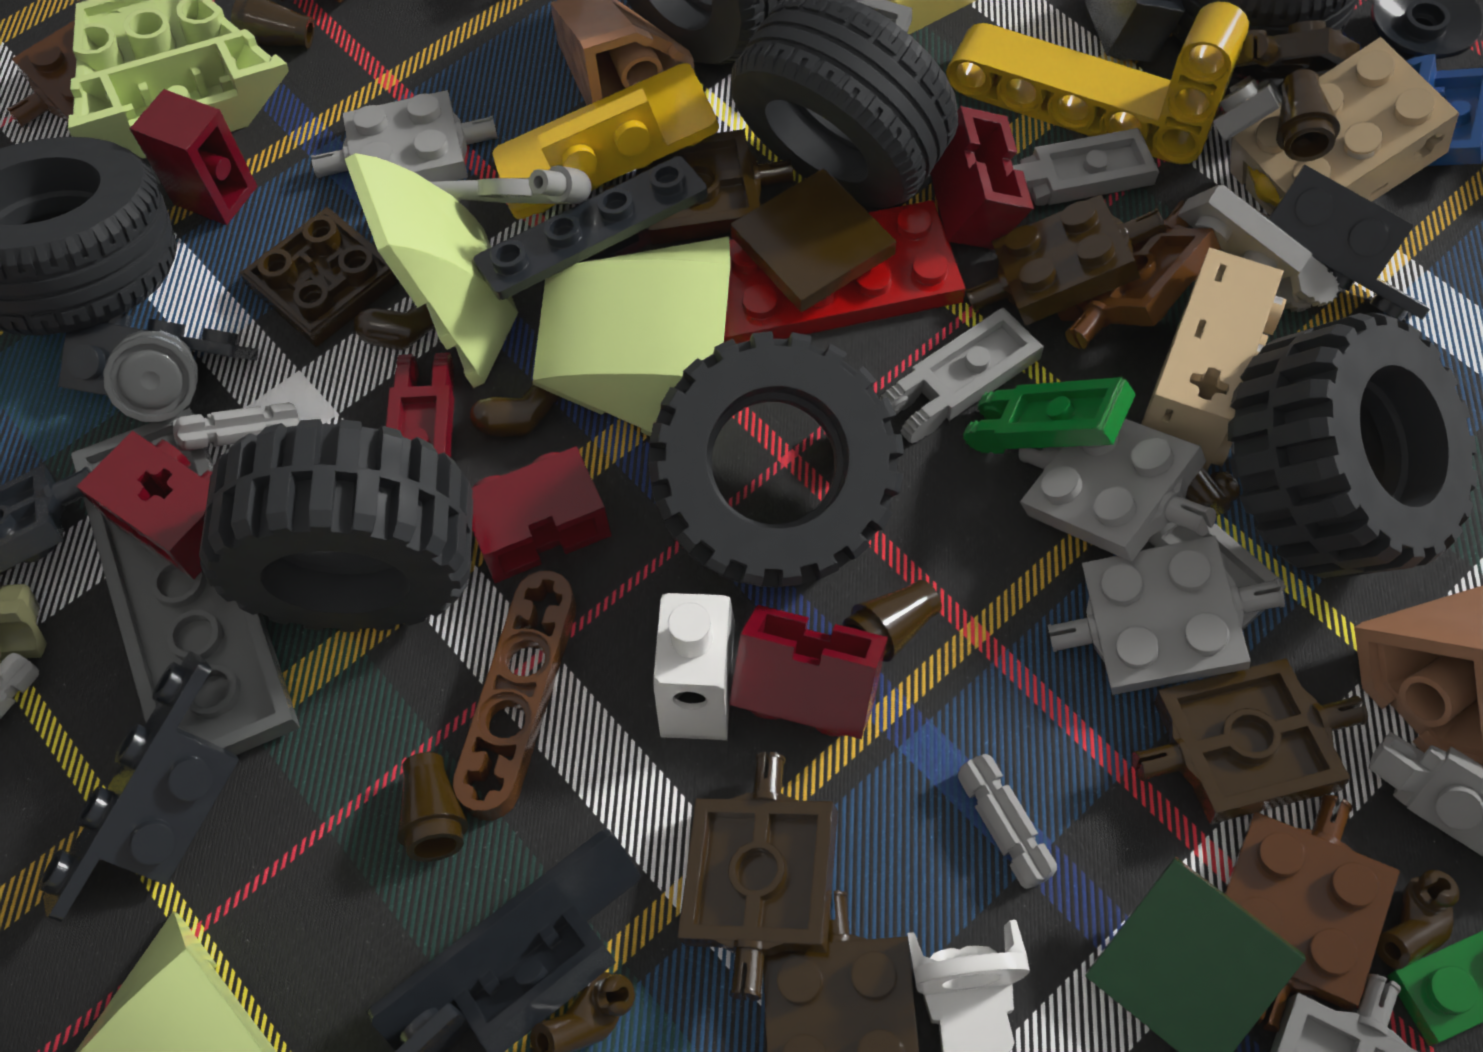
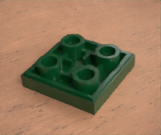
[1085,856,1306,1052]

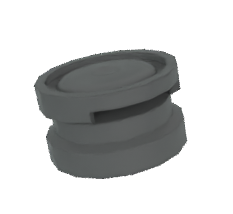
[104,330,198,422]

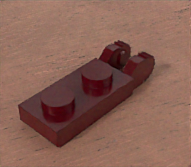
[386,352,454,458]

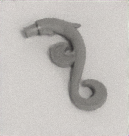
[431,165,591,205]

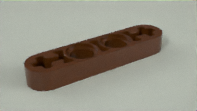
[453,571,577,820]

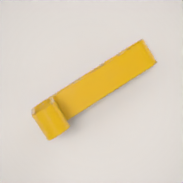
[946,2,1249,164]

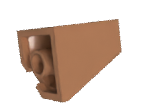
[550,0,694,105]
[1354,585,1483,765]

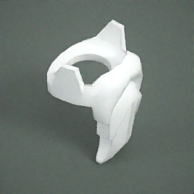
[907,920,1030,1052]

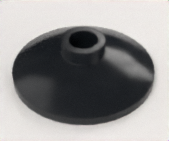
[1371,0,1483,59]

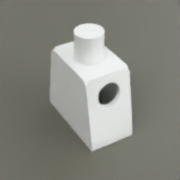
[654,593,735,740]

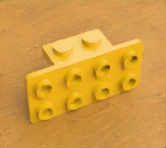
[492,63,719,219]

